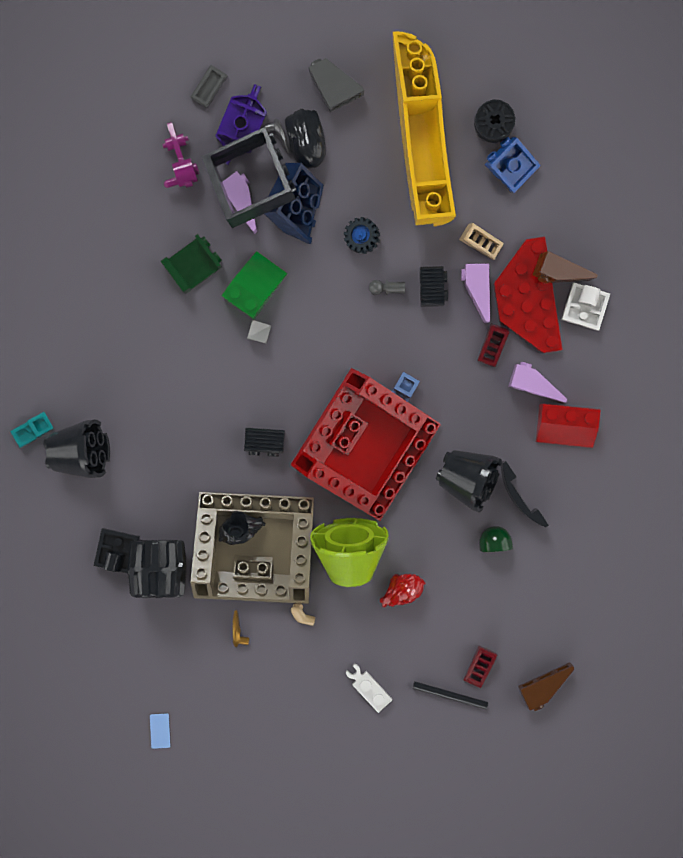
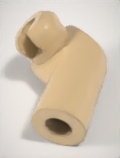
[291,603,315,626]

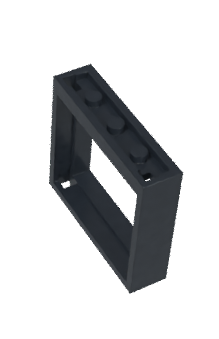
[202,127,296,228]

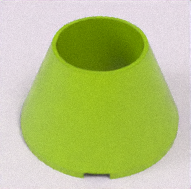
[310,518,389,587]

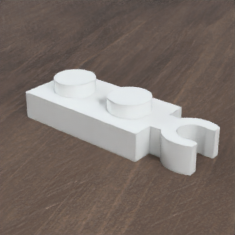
[346,663,392,713]

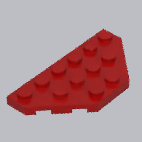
[493,237,563,353]

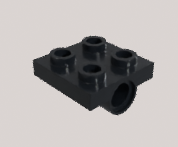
[93,528,140,573]

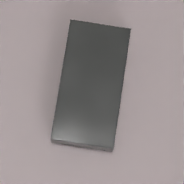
[190,65,228,108]

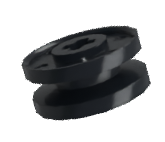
[474,99,516,143]

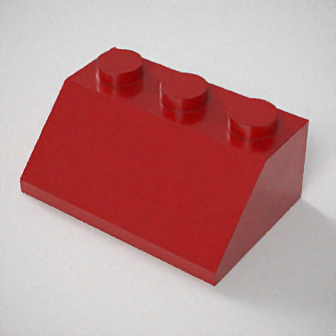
[536,404,601,448]

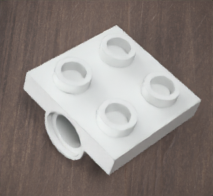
[561,283,610,331]

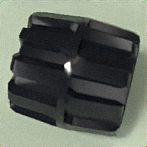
[128,540,187,598]

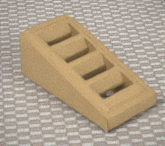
[459,223,504,260]

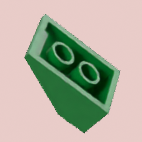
[221,251,288,320]

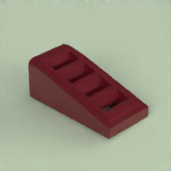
[477,323,510,367]
[463,645,498,688]

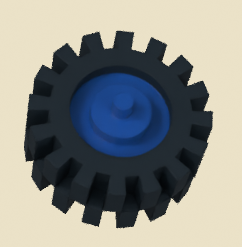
[344,217,380,254]

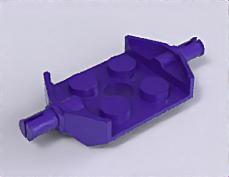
[215,84,267,165]

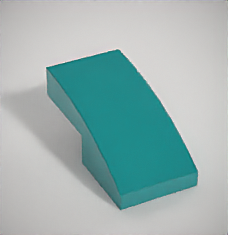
[10,412,54,448]

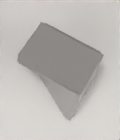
[247,320,271,344]

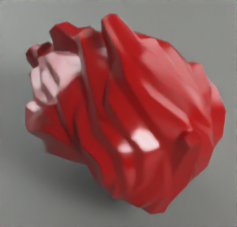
[379,574,426,608]

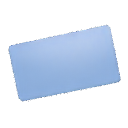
[150,713,170,749]

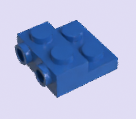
[485,137,541,193]

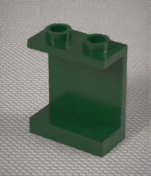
[161,234,222,294]

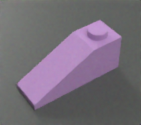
[223,171,257,234]
[461,264,490,323]
[508,362,567,403]

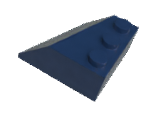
[264,163,324,244]

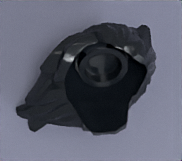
[219,511,265,545]

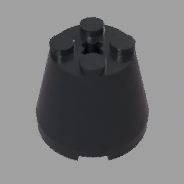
[43,419,110,478]
[436,450,502,512]

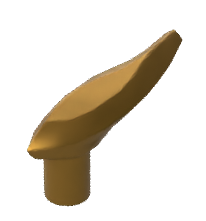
[233,610,249,647]

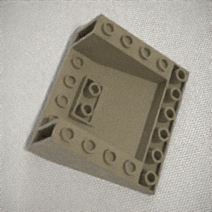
[190,492,314,604]

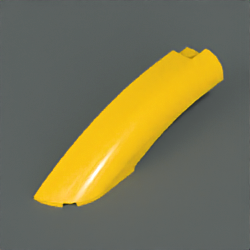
[392,31,456,226]

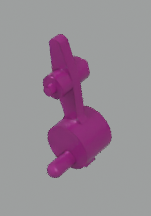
[162,122,200,188]

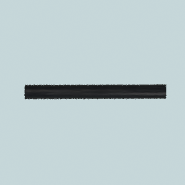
[413,681,488,709]

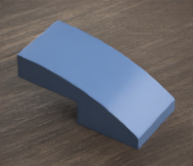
[392,372,420,402]

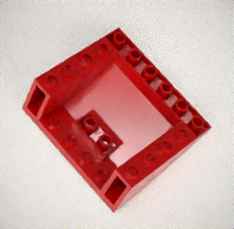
[291,368,441,521]

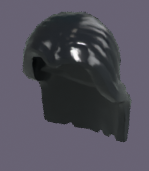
[285,109,326,169]

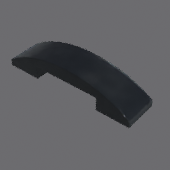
[501,461,549,527]

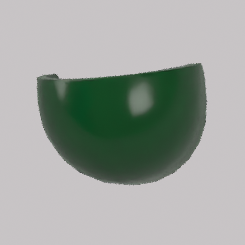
[479,526,513,552]

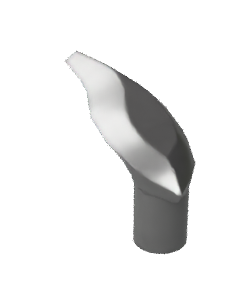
[265,118,291,153]

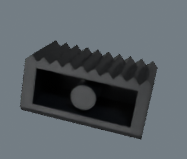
[419,266,448,307]
[244,428,285,457]

